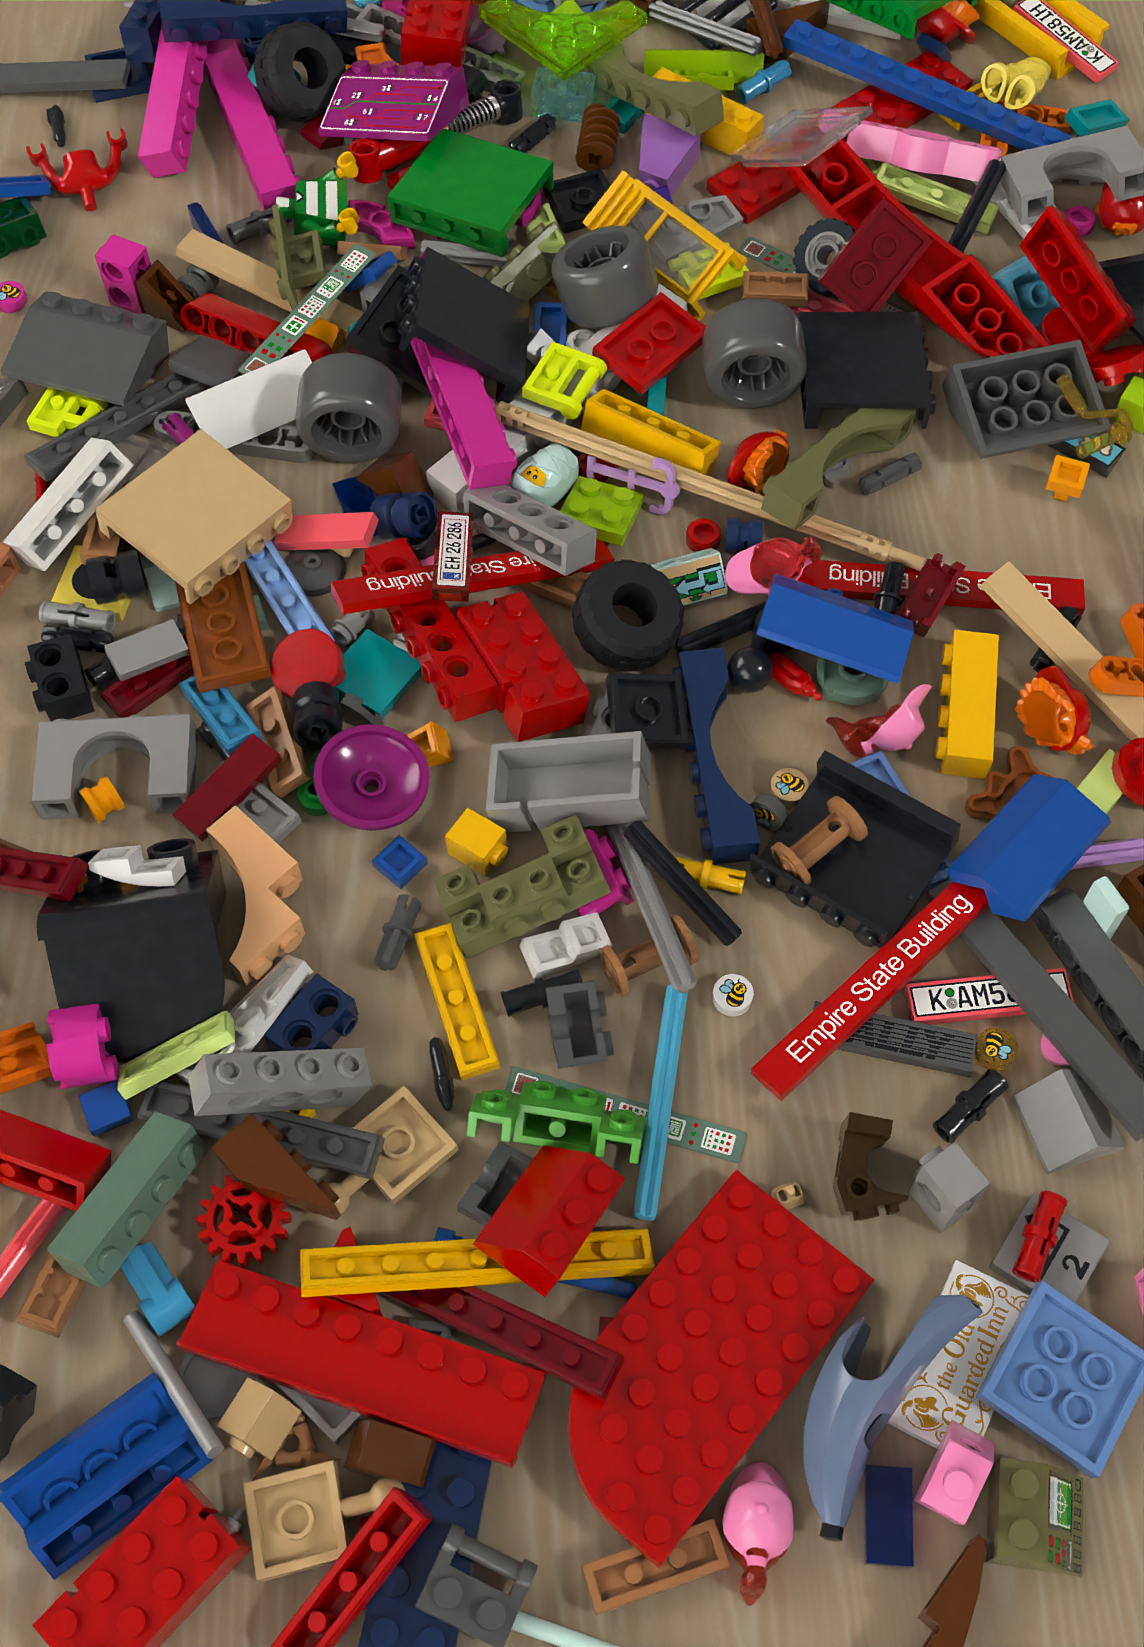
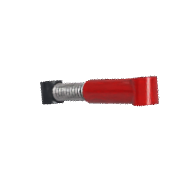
[349,79,523,184]

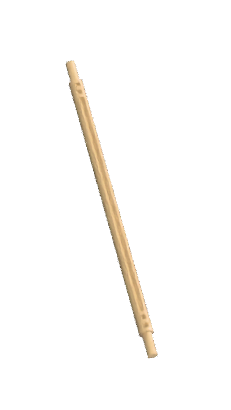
[494,401,925,571]

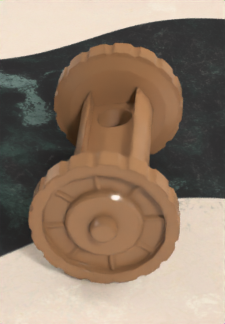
[770,796,868,885]
[599,914,699,997]

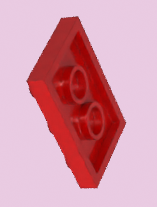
[592,292,706,395]

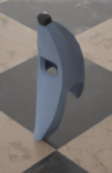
[803,1295,983,1542]

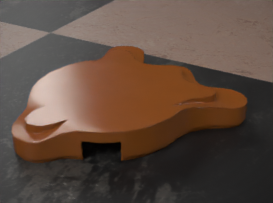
[965,746,1052,820]

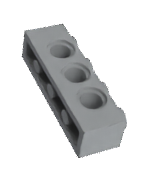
[464,485,597,576]
[188,1048,372,1116]

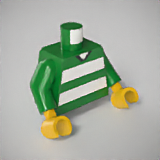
[275,152,360,247]

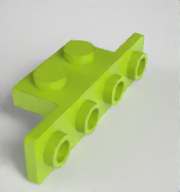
[644,49,764,95]

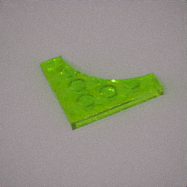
[478,0,648,81]

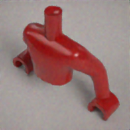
[26,129,128,211]

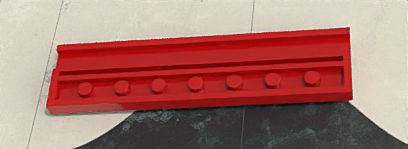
[176,1260,546,1468]

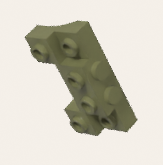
[434,814,612,958]

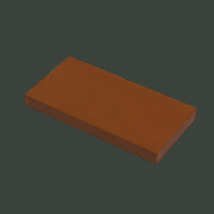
[175,562,272,693]

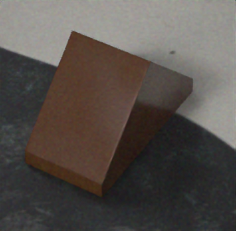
[136,259,194,332]
[357,452,434,498]
[343,1419,436,1488]

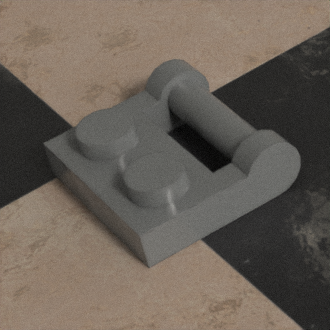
[414,1523,538,1647]

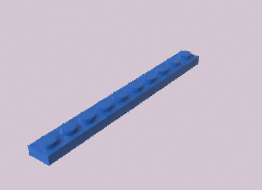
[782,19,1071,150]

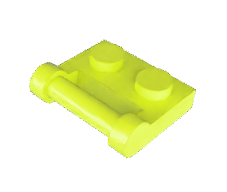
[522,341,607,420]

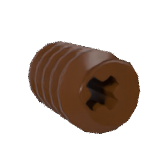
[575,103,620,171]

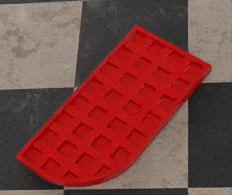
[568,1169,875,1568]

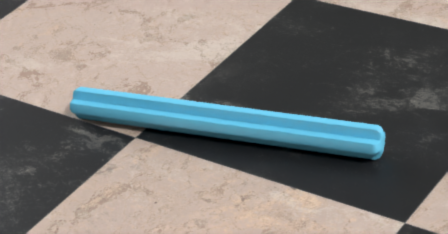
[633,984,688,1221]

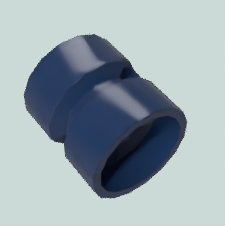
[370,491,438,539]

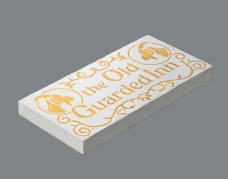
[887,1260,1029,1451]

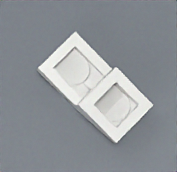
[88,845,186,887]
[519,912,612,979]

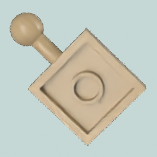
[327,1086,459,1214]
[243,1460,405,1582]

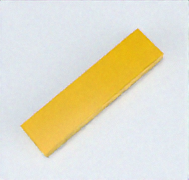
[414,923,500,1081]

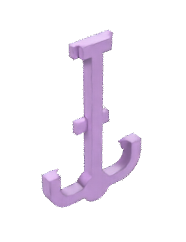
[586,455,680,515]

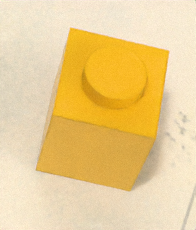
[445,807,509,876]

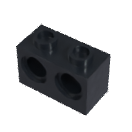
[25,634,95,722]

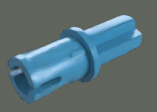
[735,60,792,104]

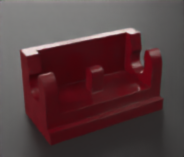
[896,553,966,638]

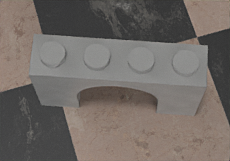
[1001,126,1144,225]
[31,713,197,819]

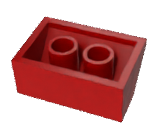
[473,1145,626,1297]

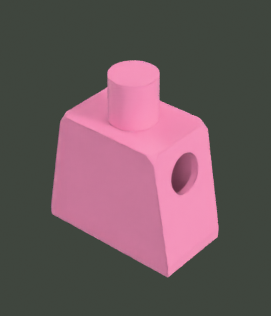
[914,1420,994,1525]

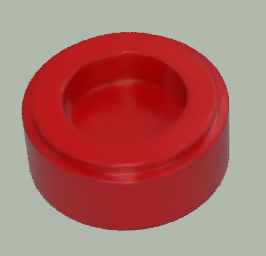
[686,518,721,552]

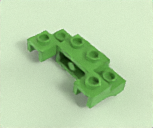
[467,1081,646,1164]

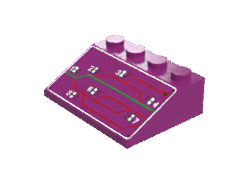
[318,60,469,141]

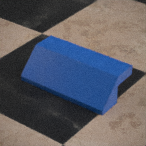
[756,573,914,684]
[947,774,1111,922]
[0,1372,213,1580]

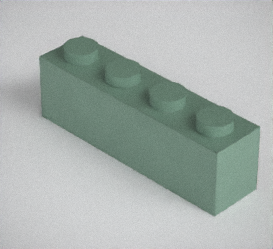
[47,1111,209,1289]

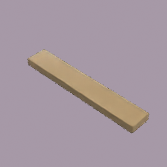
[176,229,364,339]
[980,561,1144,740]

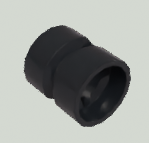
[86,549,148,605]
[292,681,343,752]

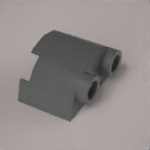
[546,981,614,1069]
[457,1141,533,1226]

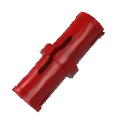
[1012,1190,1068,1283]

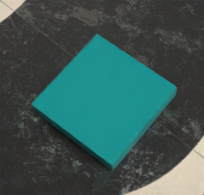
[335,629,422,719]

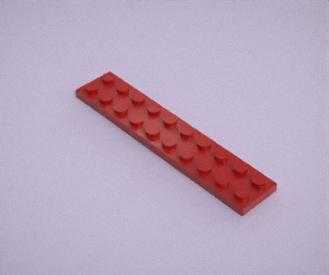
[706,52,973,224]

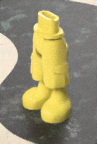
[981,57,1052,110]

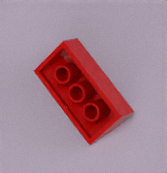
[1019,205,1137,352]

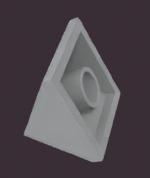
[1012,1069,1125,1174]

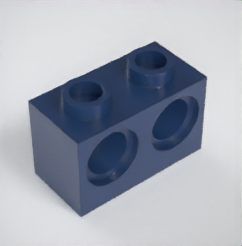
[264,973,359,1052]

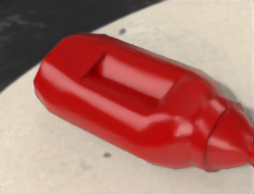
[769,652,823,701]

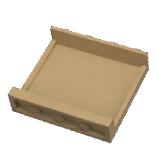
[95,429,293,604]

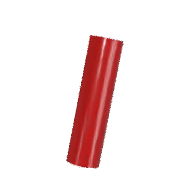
[271,1487,432,1647]

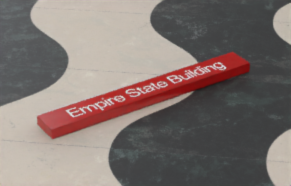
[331,539,615,614]
[797,558,1085,616]
[751,882,989,1101]

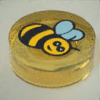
[975,1027,1018,1071]

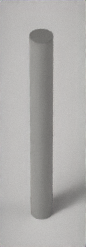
[124,1311,224,1459]

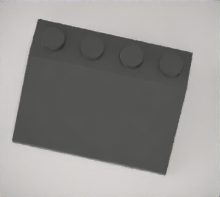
[1,291,169,406]
[942,340,1112,459]

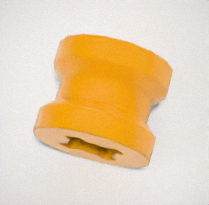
[79,775,125,824]

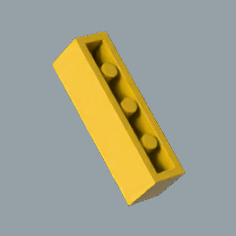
[644,67,764,161]
[581,389,721,477]
[935,630,999,779]

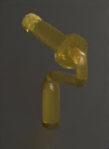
[1056,373,1133,459]

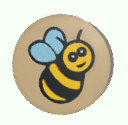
[770,768,809,807]

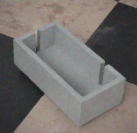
[486,731,651,833]

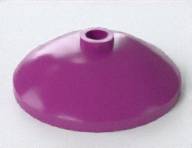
[314,724,430,831]

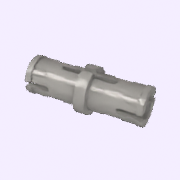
[39,600,116,633]

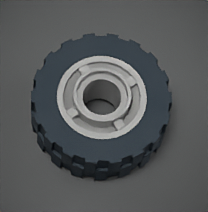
[793,218,856,296]

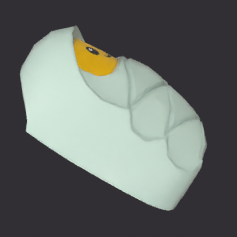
[512,443,579,507]

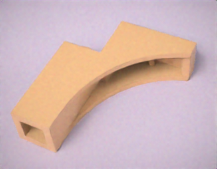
[206,805,305,987]

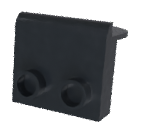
[37,838,226,1063]

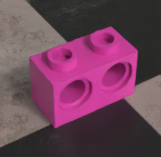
[95,234,151,314]

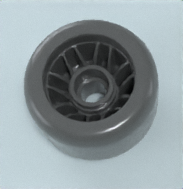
[552,225,659,328]
[702,298,807,408]
[295,353,402,463]

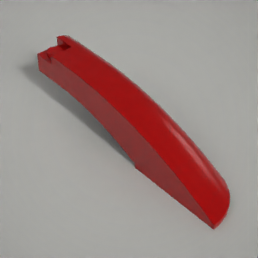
[789,135,1050,358]

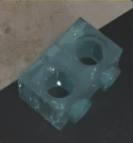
[531,67,597,122]

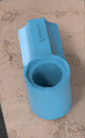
[121,1241,196,1337]

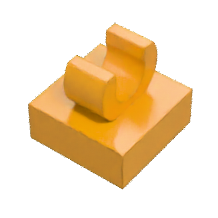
[1045,455,1090,502]

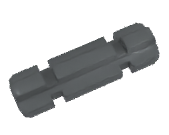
[858,453,922,495]

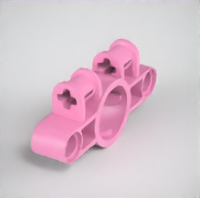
[846,119,1002,182]

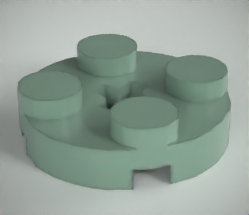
[816,657,889,705]

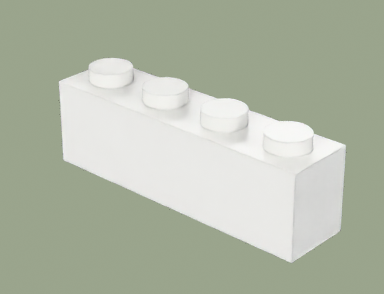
[2,437,134,571]

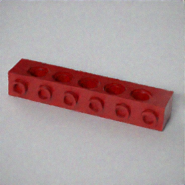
[361,537,498,722]

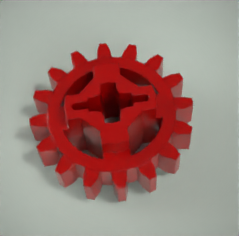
[196,1175,293,1268]

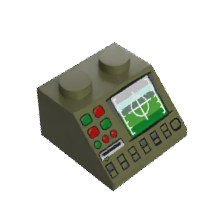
[986,1457,1083,1577]

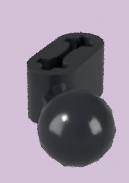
[727,610,796,693]

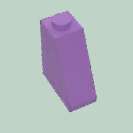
[639,114,701,196]

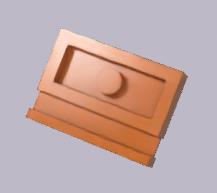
[0,1022,53,1094]

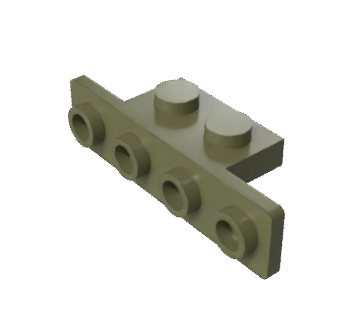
[269,204,327,311]
[482,221,559,302]

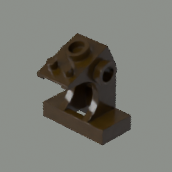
[833,1112,909,1221]

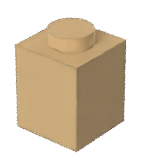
[217,1377,302,1461]

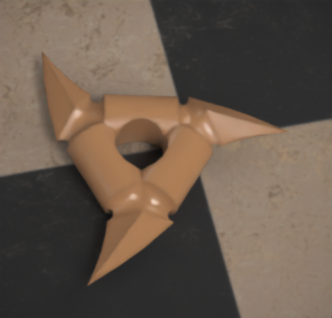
[252,1392,341,1481]

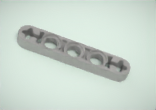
[154,411,317,463]

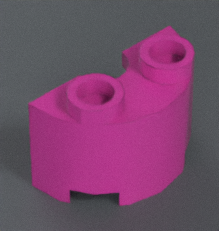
[46,1003,119,1090]

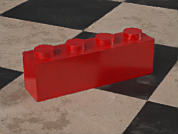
[0,1110,111,1211]

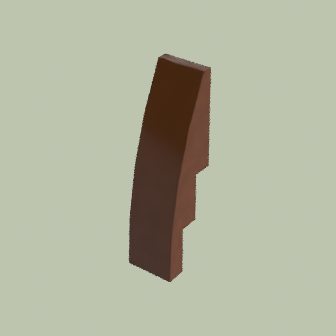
[917,1535,987,1647]

